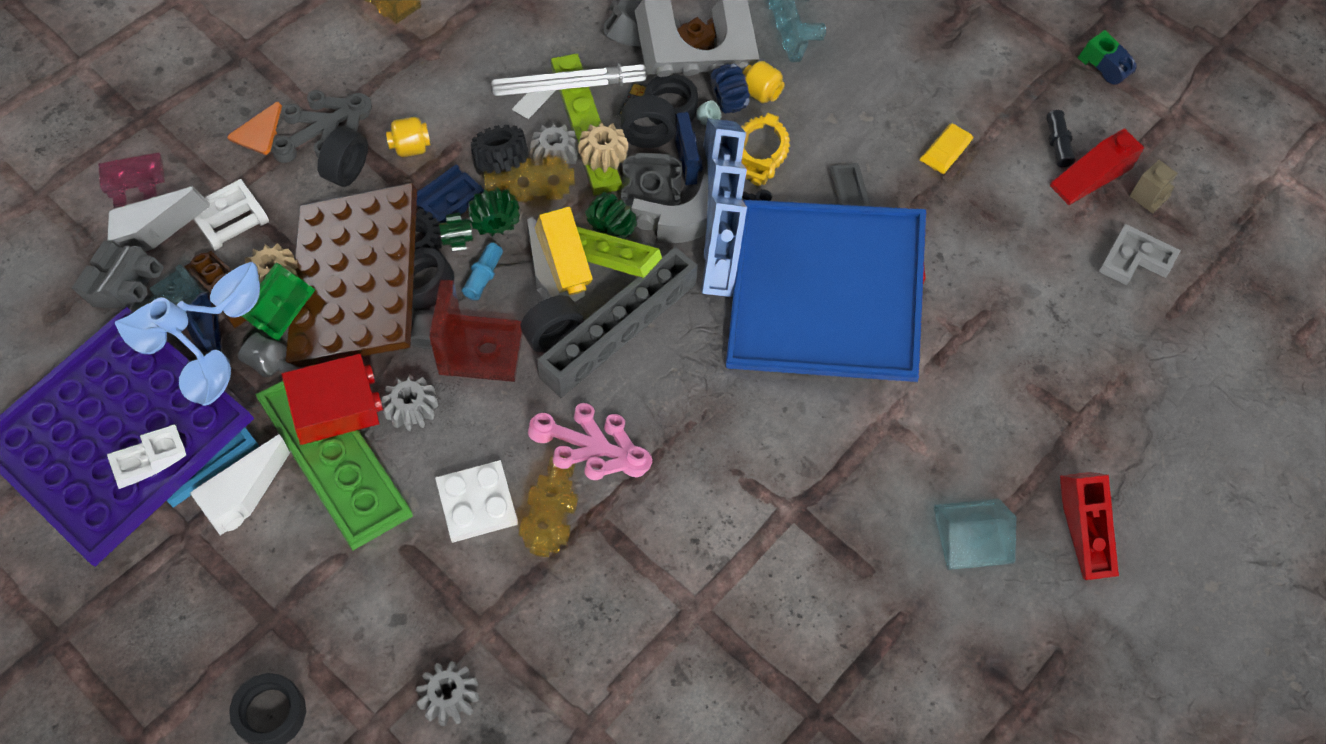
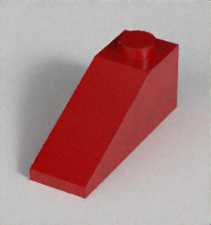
[1050,128,1145,205]
[1060,472,1119,580]

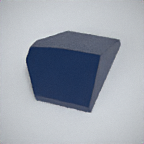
[186,292,222,355]

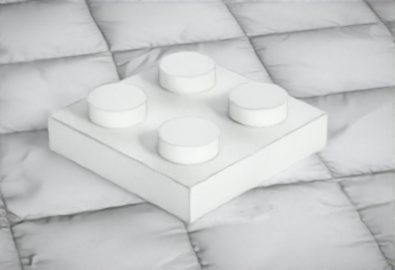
[435,460,518,543]

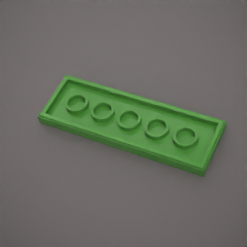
[255,364,413,551]

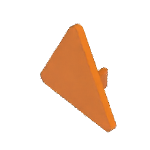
[227,102,282,155]

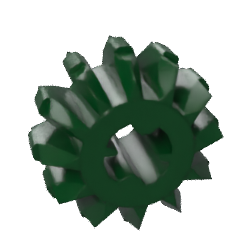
[468,187,520,237]
[585,192,637,239]

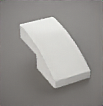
[107,425,186,489]

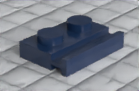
[675,112,702,186]
[417,164,484,224]

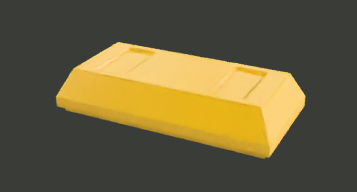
[920,123,974,175]

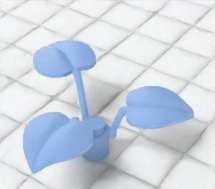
[115,262,260,406]

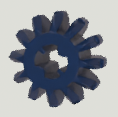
[710,63,750,114]

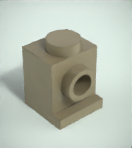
[1129,160,1178,214]

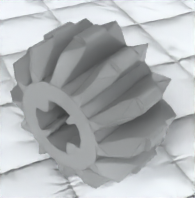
[530,122,579,173]
[381,374,438,432]
[416,661,479,726]

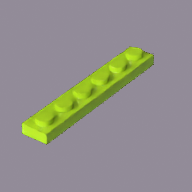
[551,53,622,196]

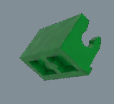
[242,262,316,341]

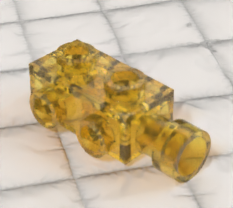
[484,156,575,202]
[519,454,578,557]

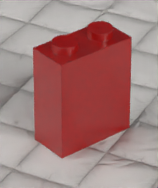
[281,354,383,445]

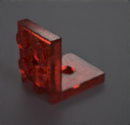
[429,280,523,382]

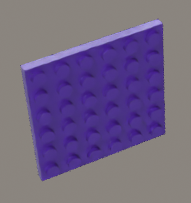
[0,307,254,567]

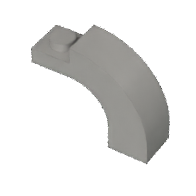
[631,174,708,243]

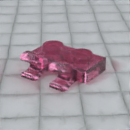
[99,153,165,208]

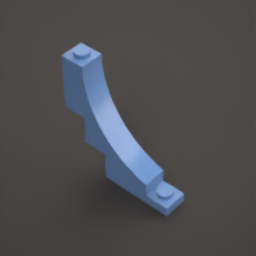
[701,118,747,297]

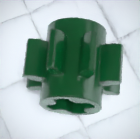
[439,213,473,252]

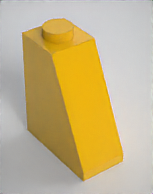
[535,207,593,295]

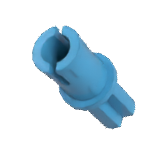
[461,242,503,300]

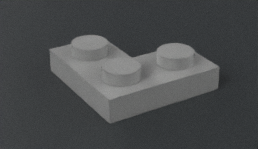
[1099,224,1181,286]

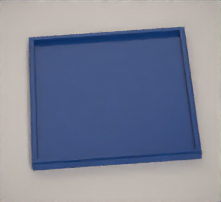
[726,200,926,382]

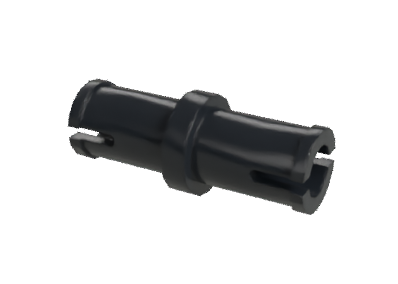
[1046,110,1076,167]

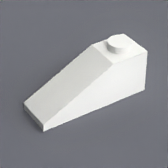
[190,434,290,536]

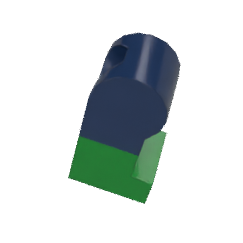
[1078,30,1136,85]

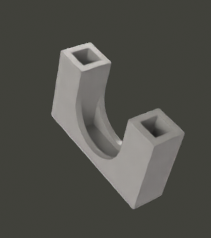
[635,0,759,77]

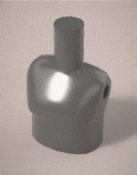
[411,301,450,350]
[238,332,301,377]

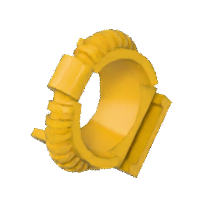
[741,113,790,186]

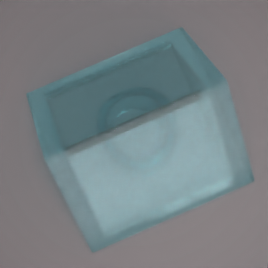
[934,499,1017,570]

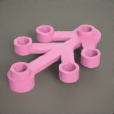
[528,403,652,480]

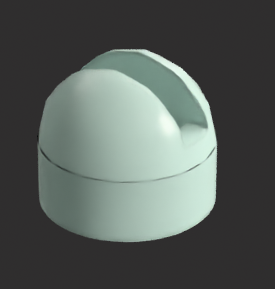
[696,100,721,125]

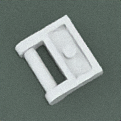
[193,179,269,251]

